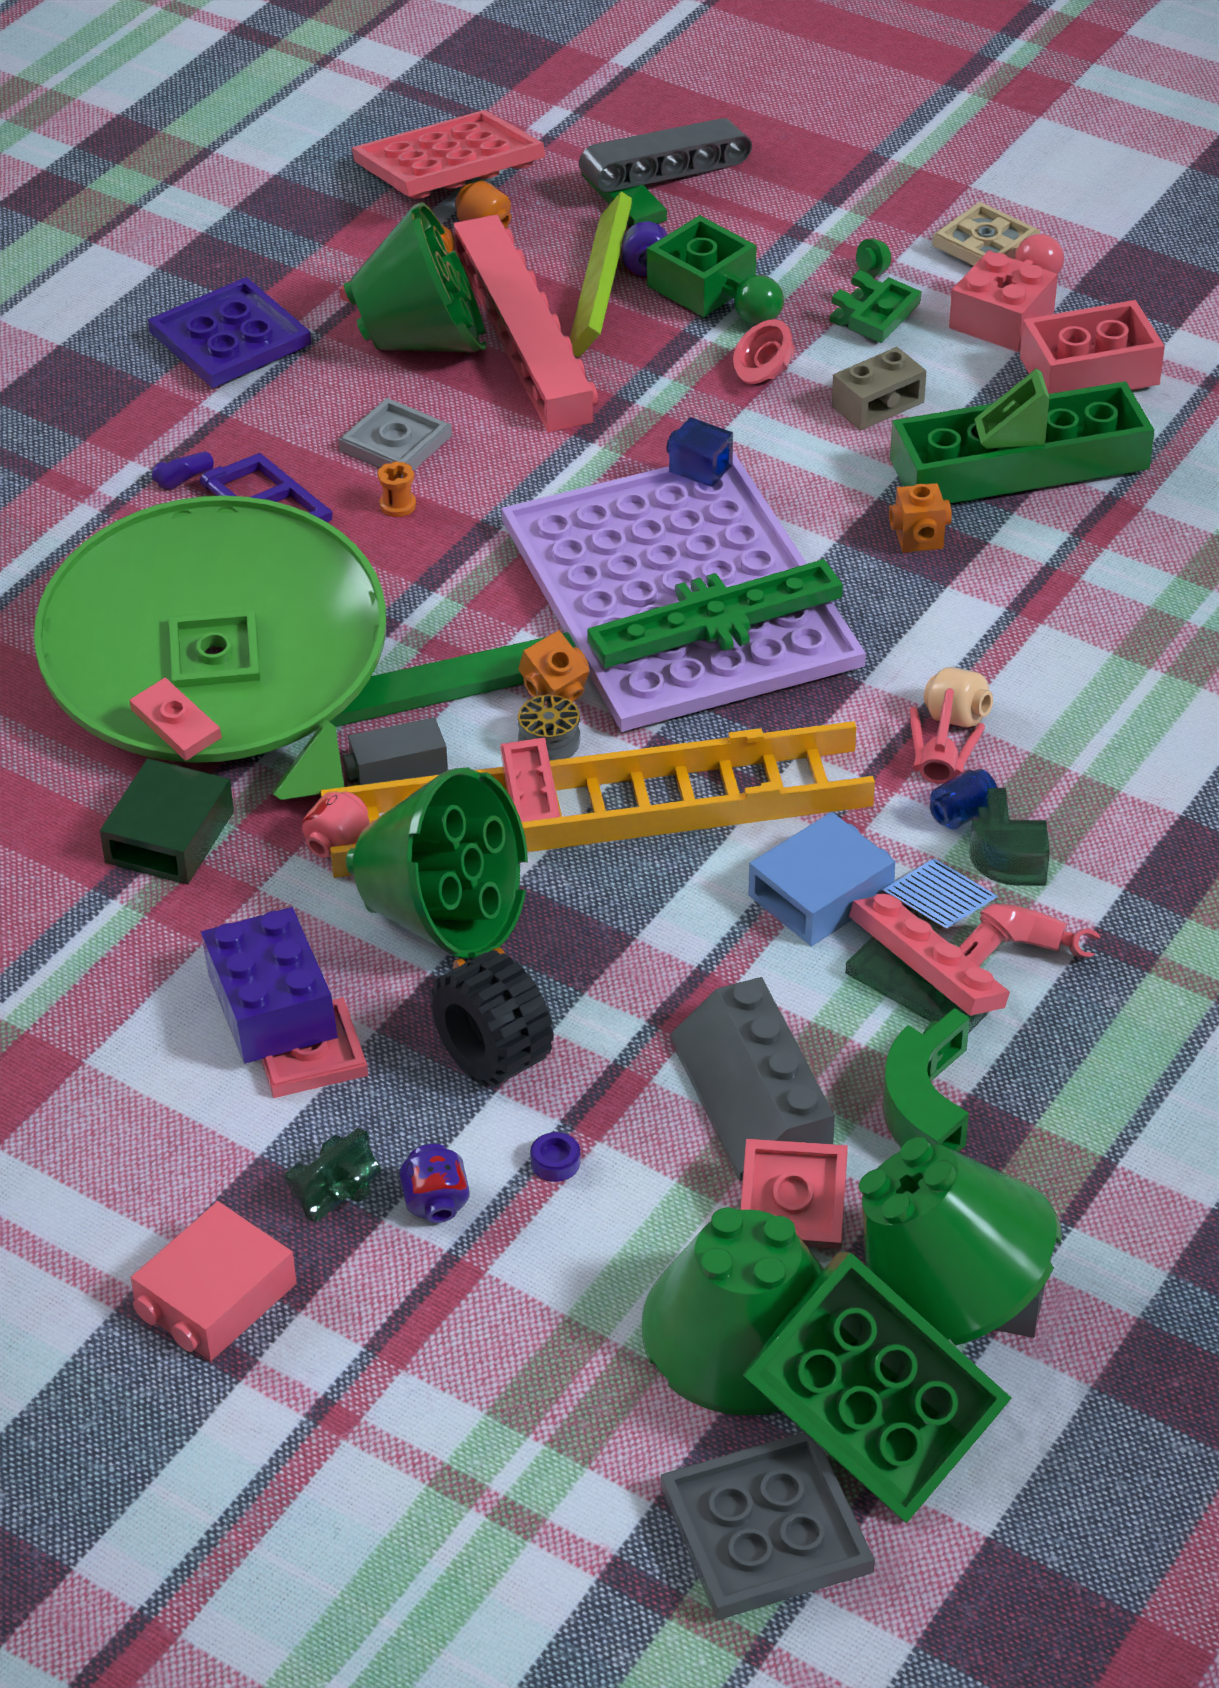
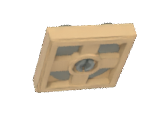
[932,202,1040,266]

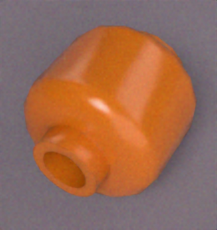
[455,180,512,228]

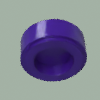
[530,1132,581,1182]

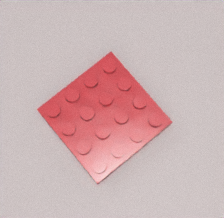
[352,110,546,199]

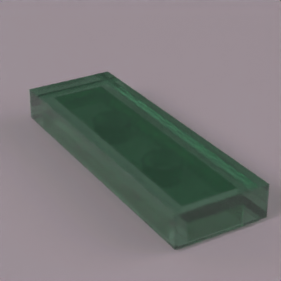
[845,937,989,1034]

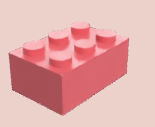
[1020,300,1165,394]

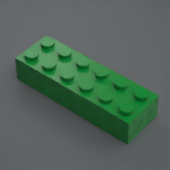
[890,381,1155,503]

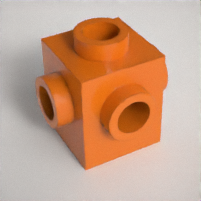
[889,483,952,553]
[518,630,590,708]

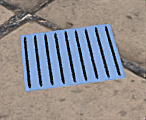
[882,858,998,929]

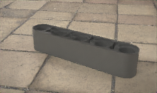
[579,118,752,192]

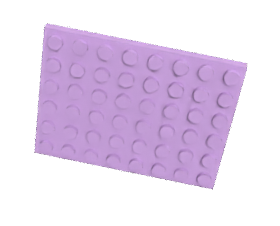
[501,450,866,732]

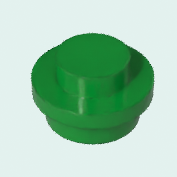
[856,238,891,277]

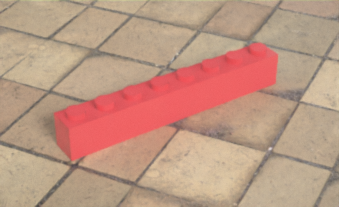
[454,215,598,432]

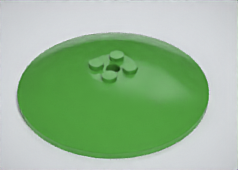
[34,496,386,763]

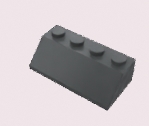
[670,977,835,1181]

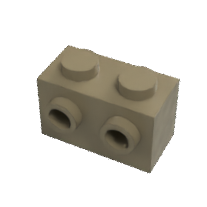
[832,347,927,431]

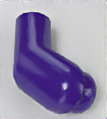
[152,451,214,489]

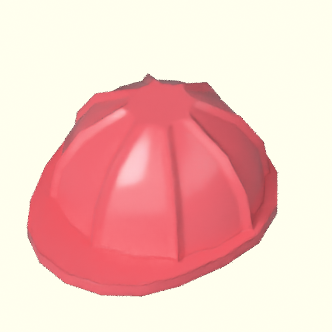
[733,319,795,384]

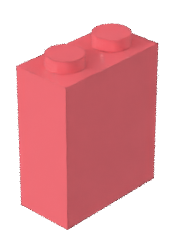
[130,1201,297,1362]

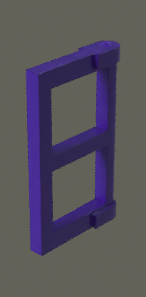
[200,453,333,522]

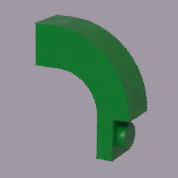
[883,1008,970,1152]

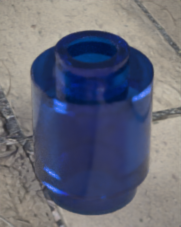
[930,769,998,829]

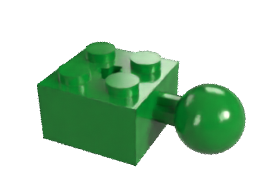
[647,215,784,325]

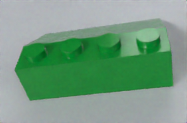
[742,1252,1012,1523]

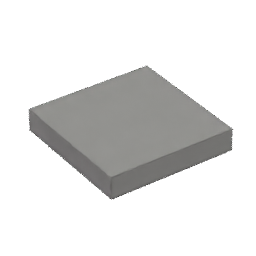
[338,398,452,478]

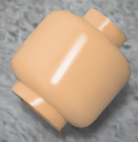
[924,667,993,729]

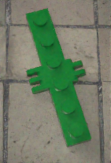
[587,559,843,668]

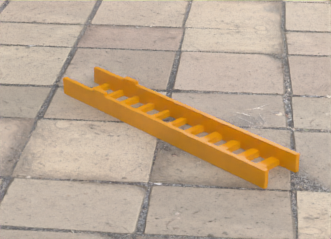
[320,721,875,878]

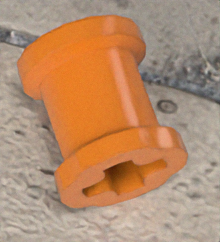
[377,462,416,517]

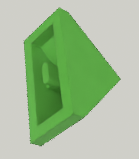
[974,368,1049,449]
[271,719,344,800]

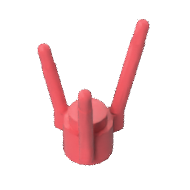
[910,688,985,784]

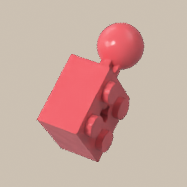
[949,234,1064,352]

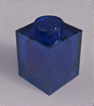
[666,417,733,487]

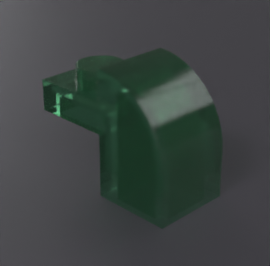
[969,788,1050,886]

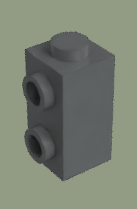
[343,717,448,785]

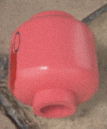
[302,791,370,858]

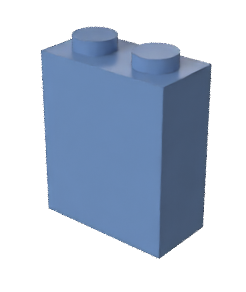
[748,812,896,947]

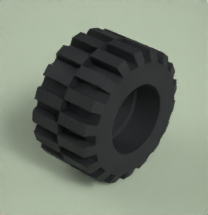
[430,950,554,1087]

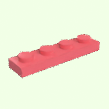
[849,894,1010,1016]

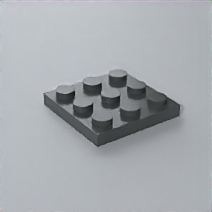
[661,1432,875,1620]

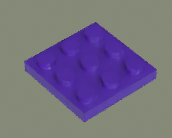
[148,277,312,388]

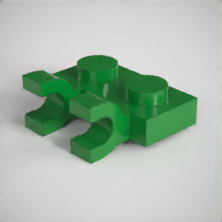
[829,269,922,343]

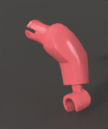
[959,904,1100,967]

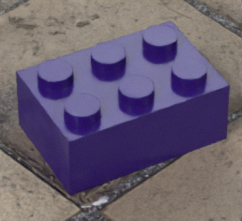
[201,907,338,1064]

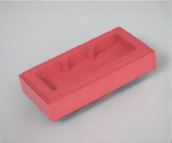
[129,677,222,761]
[500,738,560,822]

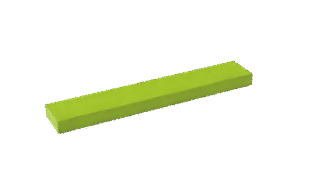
[570,191,632,357]

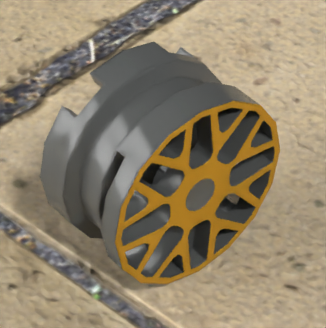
[518,695,581,760]

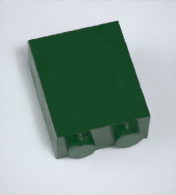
[99,758,234,885]

